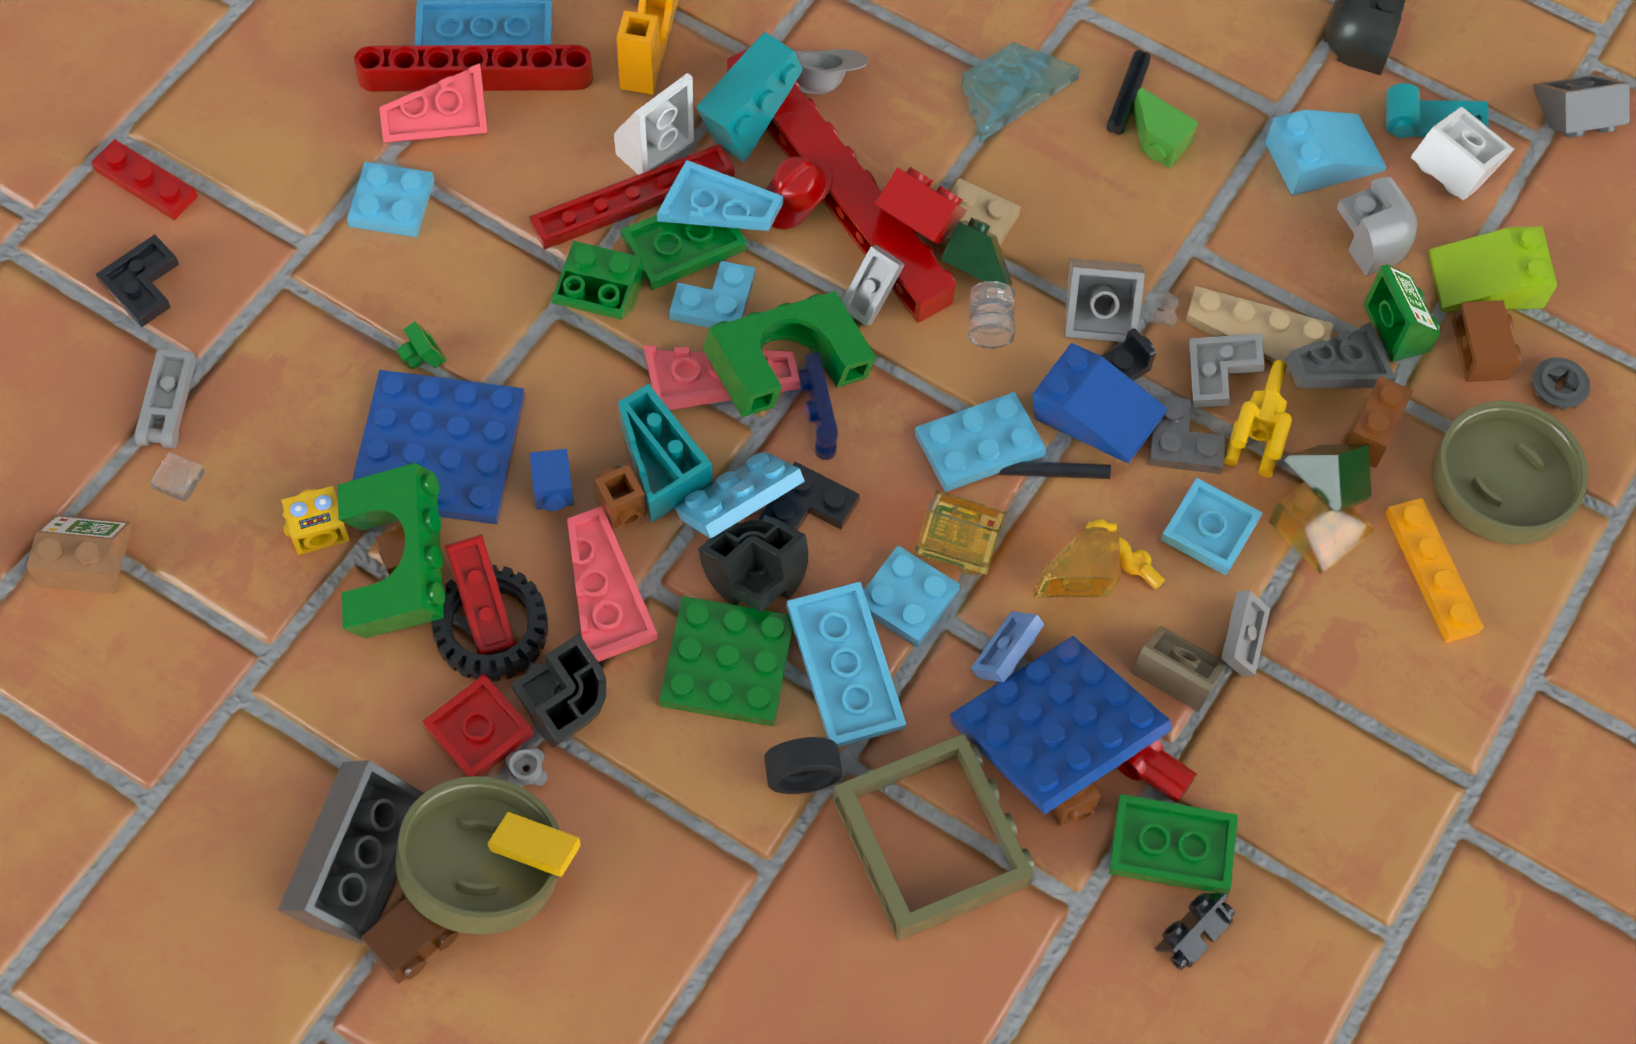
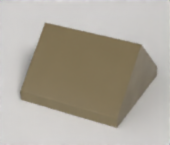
[1132,626,1227,712]

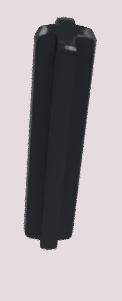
[1107,50,1151,135]

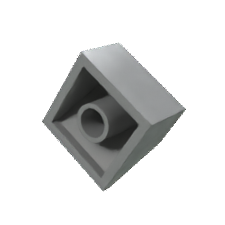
[1065,258,1145,342]

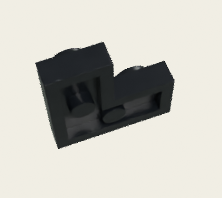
[95,234,179,328]
[758,462,860,530]

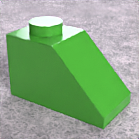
[1132,87,1198,168]

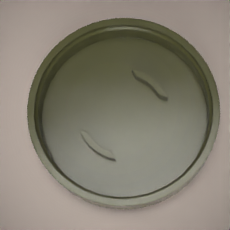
[1432,401,1588,544]
[395,776,560,934]

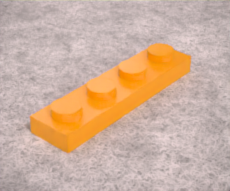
[1385,498,1484,643]

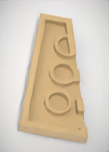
[1185,286,1334,389]

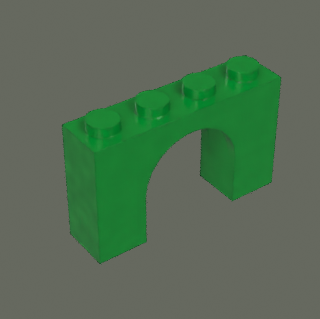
[703,291,876,417]
[337,463,445,638]

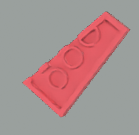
[644,345,800,410]
[567,506,658,662]

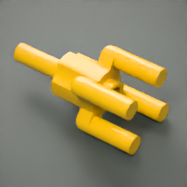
[1224,360,1292,478]

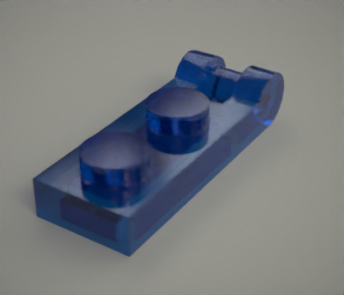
[799,352,838,460]

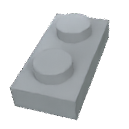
[842,245,905,326]
[1221,590,1270,677]

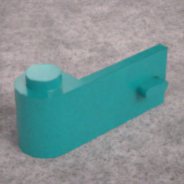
[1385,83,1489,138]

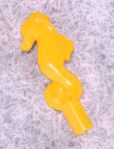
[1086,519,1165,590]

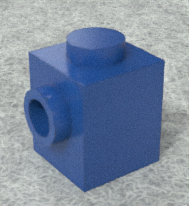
[530,448,574,511]

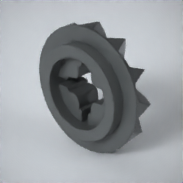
[1530,357,1590,411]

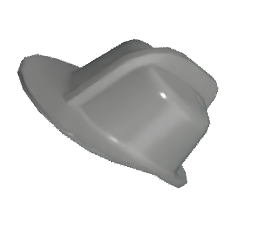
[795,49,868,94]

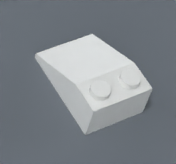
[614,73,694,175]

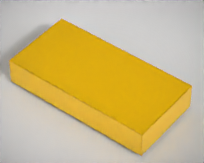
[488,812,581,877]

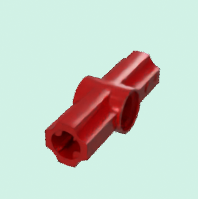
[1116,740,1197,803]

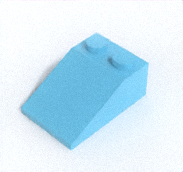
[1265,110,1387,196]

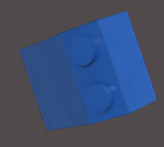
[1032,343,1167,464]

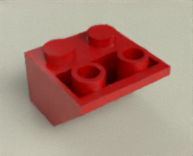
[875,167,967,244]

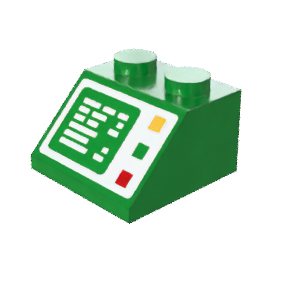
[1363,264,1440,362]

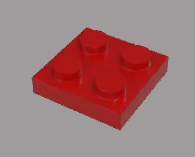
[422,674,534,777]

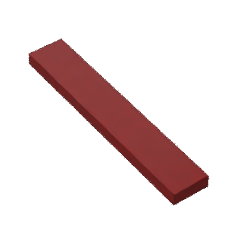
[529,144,735,250]

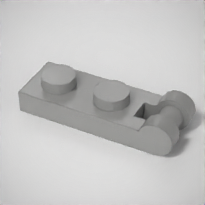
[135,349,197,449]

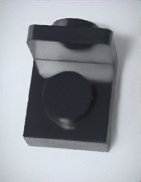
[1102,328,1156,381]

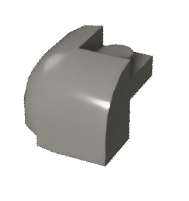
[1337,177,1418,277]

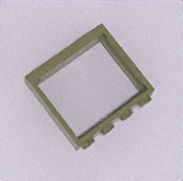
[832,734,1035,941]

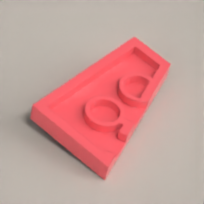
[379,63,488,144]

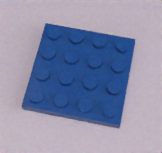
[352,370,525,524]
[950,636,1172,815]

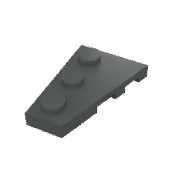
[1285,322,1396,388]

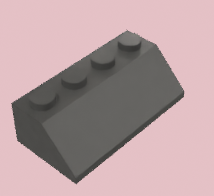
[278,760,424,945]

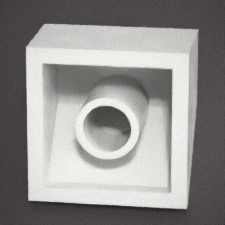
[1410,107,1514,201]

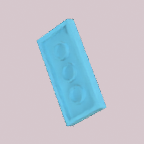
[786,581,906,747]

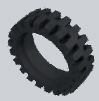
[431,565,548,682]

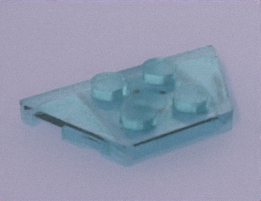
[961,42,1080,142]

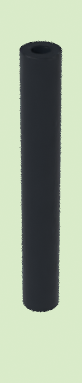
[999,461,1111,479]

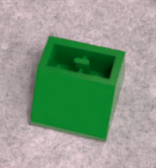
[552,241,644,320]

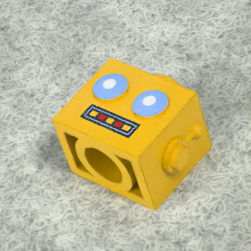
[281,485,350,555]

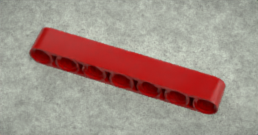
[354,45,593,92]

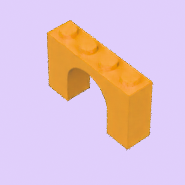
[616,0,678,95]

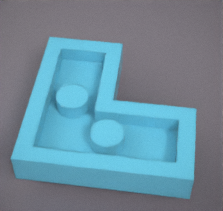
[669,261,755,328]

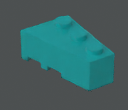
[696,31,803,163]
[618,384,713,523]

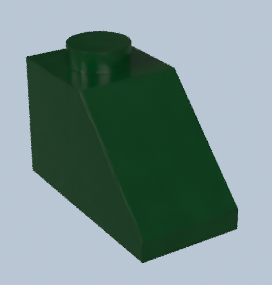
[941,217,1012,291]

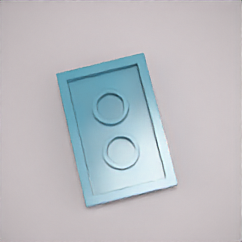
[915,392,1046,492]
[675,452,805,539]

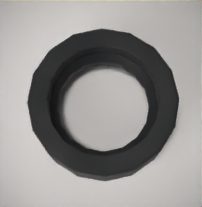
[764,737,842,794]

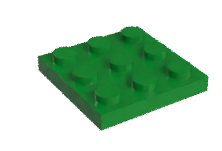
[659,596,793,727]

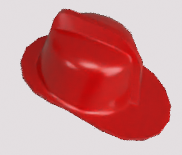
[765,154,833,230]

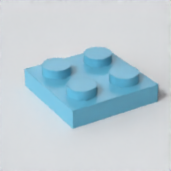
[347,162,434,238]
[1160,477,1262,576]
[863,545,961,647]

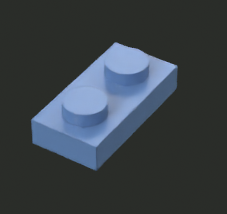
[970,611,1045,683]

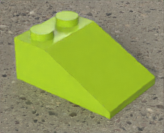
[1428,226,1557,312]

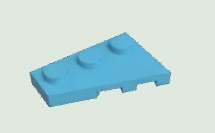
[657,160,783,231]

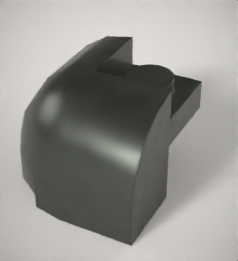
[1324,0,1406,75]
[698,515,809,612]
[511,634,607,747]

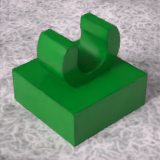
[396,321,447,369]

